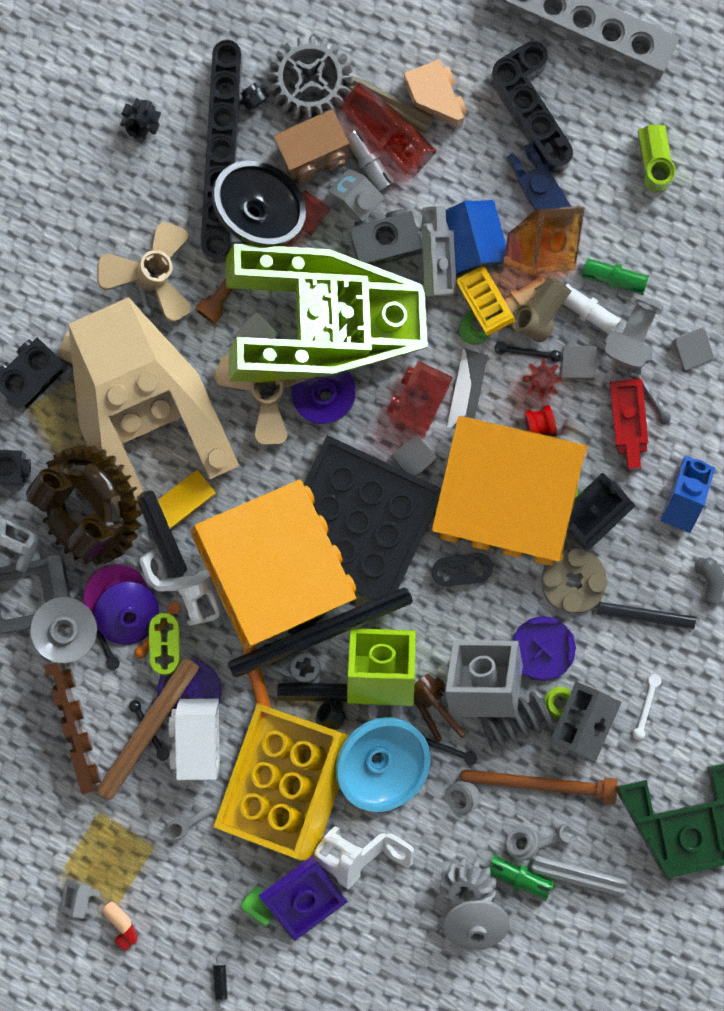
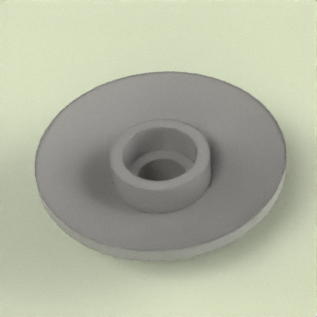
[30,597,97,663]
[443,900,510,949]

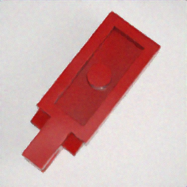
[609,379,649,471]

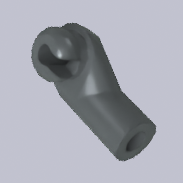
[695,557,724,605]

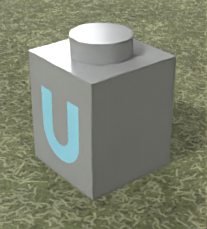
[327,169,384,221]

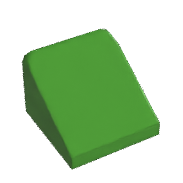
[240,886,274,926]

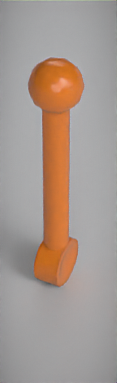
[134,602,181,659]

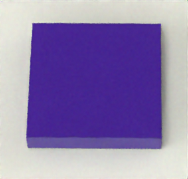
[259,856,347,941]

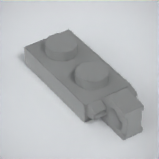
[421,206,457,297]

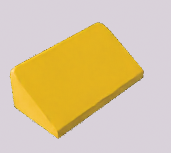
[158,469,217,530]

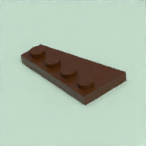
[44,662,101,794]

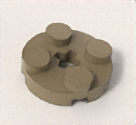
[542,548,608,613]

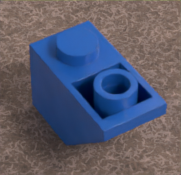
[660,455,715,533]

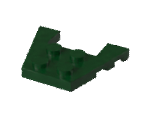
[615,763,724,878]

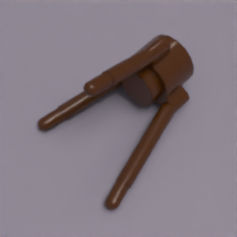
[414,673,466,742]

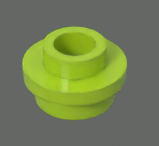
[544,687,571,719]

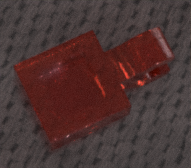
[284,190,330,247]

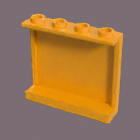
[432,416,589,566]
[189,479,356,651]

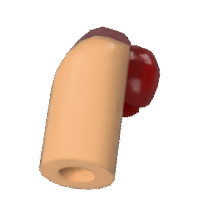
[101,901,138,951]

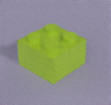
[347,628,416,706]

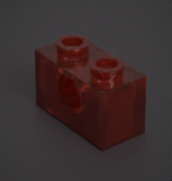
[387,360,453,439]

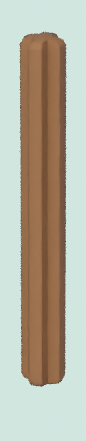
[97,658,199,800]

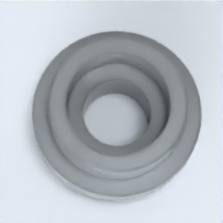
[506,827,539,861]

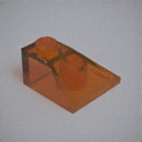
[503,206,585,275]

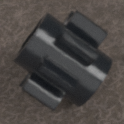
[120,98,161,140]

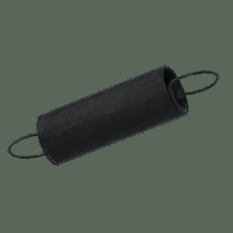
[213,954,228,1010]

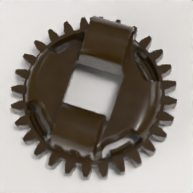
[26,445,143,565]

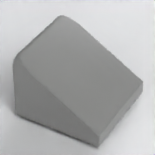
[234,311,279,339]
[672,327,715,371]
[561,346,597,381]
[392,433,437,476]

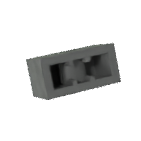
[550,682,621,762]

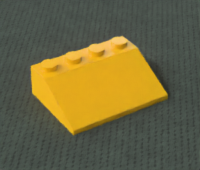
[213,703,349,861]

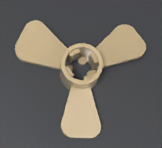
[97,222,191,322]
[214,354,314,445]

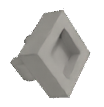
[59,879,101,919]

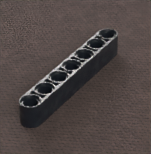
[201,39,243,264]

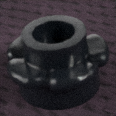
[240,82,269,112]
[316,700,346,730]

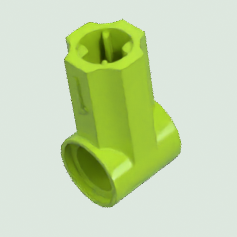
[637,124,675,193]

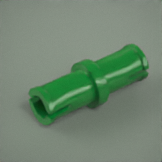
[582,257,649,295]
[488,855,554,902]

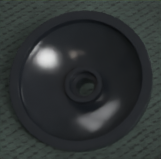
[212,160,306,247]

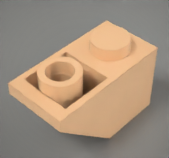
[404,59,467,127]

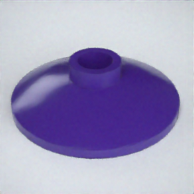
[292,371,356,424]
[94,581,159,645]

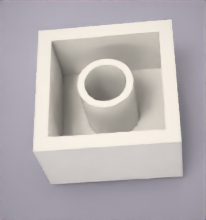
[169,698,220,780]

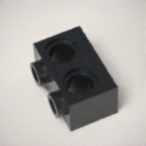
[0,337,68,414]

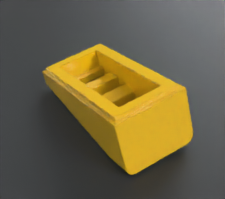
[456,266,516,336]

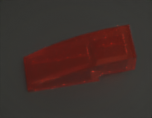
[339,83,437,174]

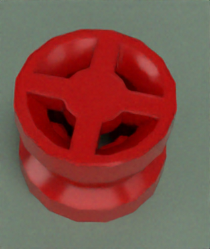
[524,405,557,437]

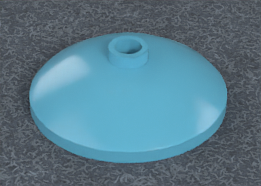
[335,717,431,812]

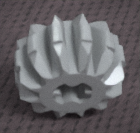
[440,858,497,907]

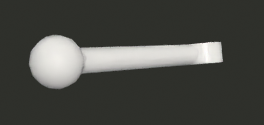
[632,674,661,741]

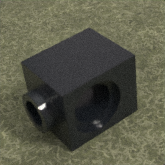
[0,450,31,486]

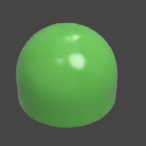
[458,311,491,345]

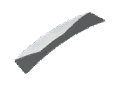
[447,349,488,429]

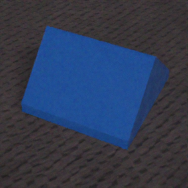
[446,200,510,276]

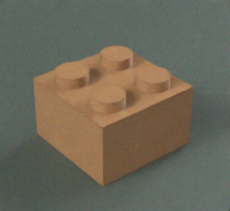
[273,109,350,185]

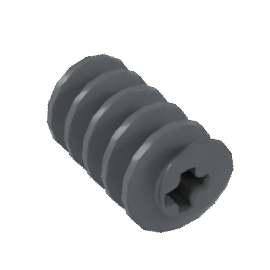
[480,692,554,752]

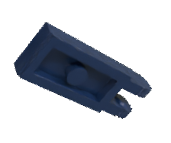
[506,143,578,235]

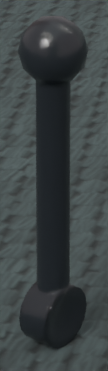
[494,342,561,362]
[96,628,120,670]
[129,700,170,761]
[421,732,477,765]

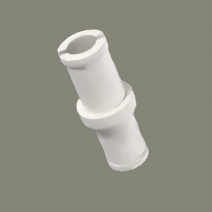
[563,284,621,335]

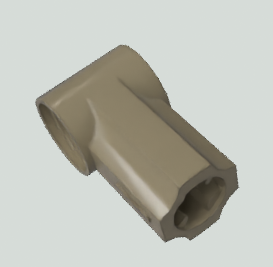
[511,275,572,342]

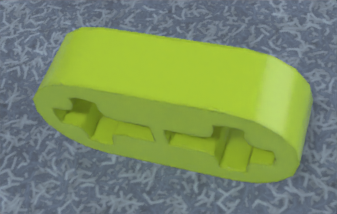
[149,613,181,676]

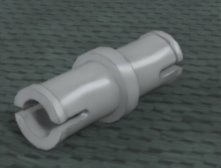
[346,128,395,193]

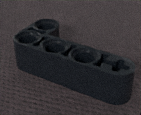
[491,41,573,173]

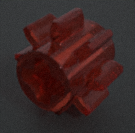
[522,359,563,401]

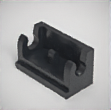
[567,473,636,550]

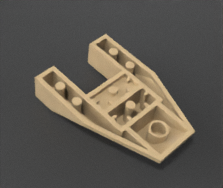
[68,297,240,519]

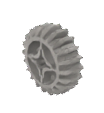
[267,36,354,121]

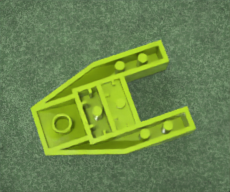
[225,244,427,383]

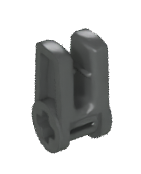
[263,643,321,683]

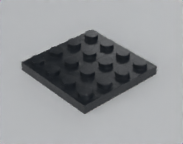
[304,435,441,600]

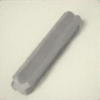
[531,856,627,897]

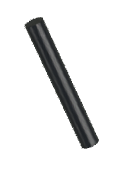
[597,601,696,629]

